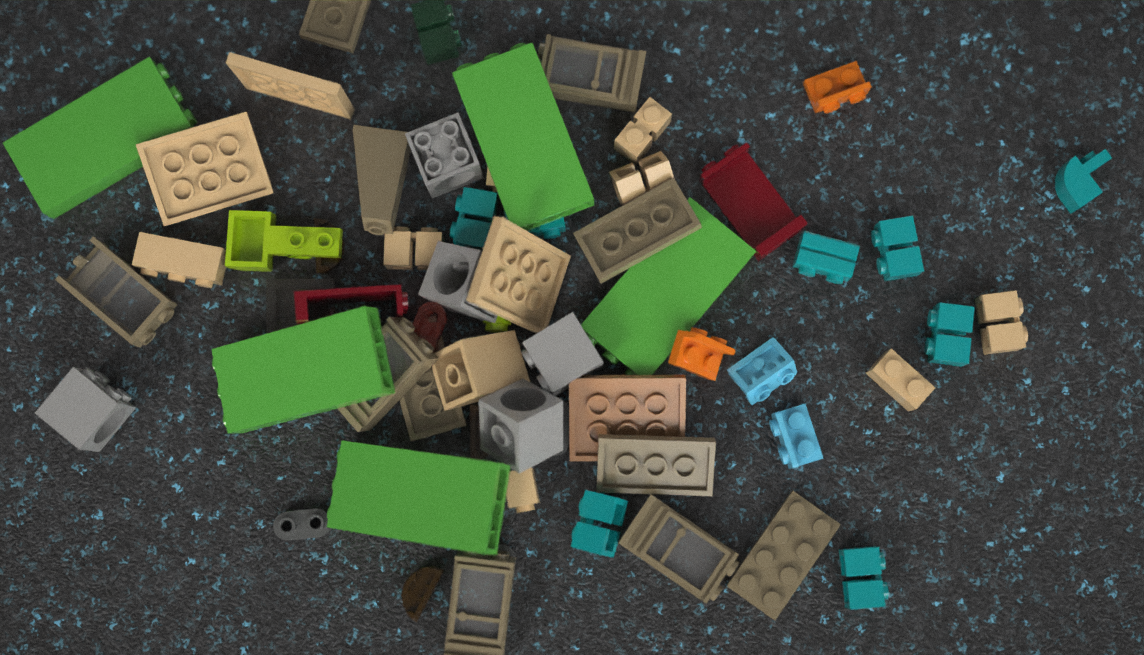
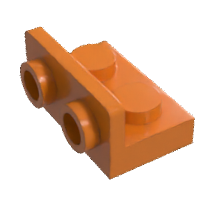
[803,61,872,113]
[668,327,736,381]

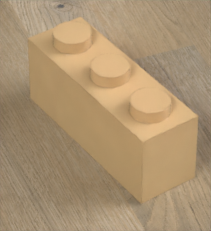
[132,232,226,288]

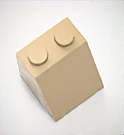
[431,330,530,411]

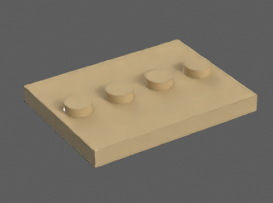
[226,52,355,119]
[136,112,274,226]
[466,216,571,334]

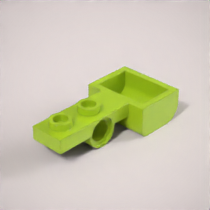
[225,210,343,272]

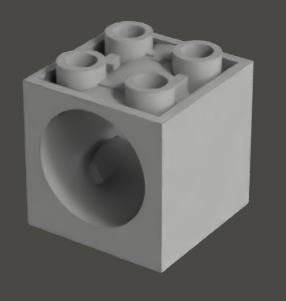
[405,113,484,198]
[418,241,498,323]
[521,312,603,396]
[35,367,136,452]
[479,379,563,473]

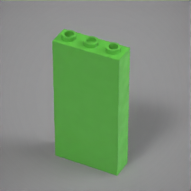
[452,43,594,231]
[3,57,197,219]
[581,197,756,375]
[211,306,395,434]
[327,440,511,555]

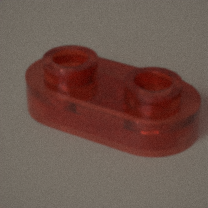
[413,302,447,353]

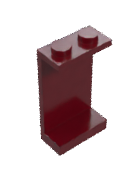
[699,142,808,262]
[294,284,408,325]

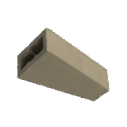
[353,125,411,235]

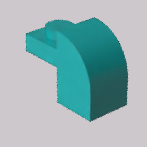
[1055,149,1112,214]

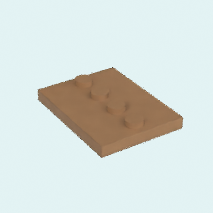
[569,375,686,461]

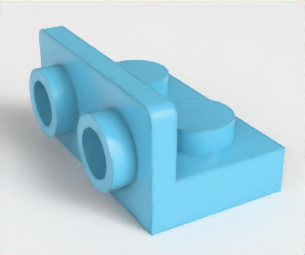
[727,337,797,405]
[769,404,824,469]

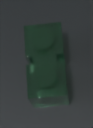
[410,0,462,65]

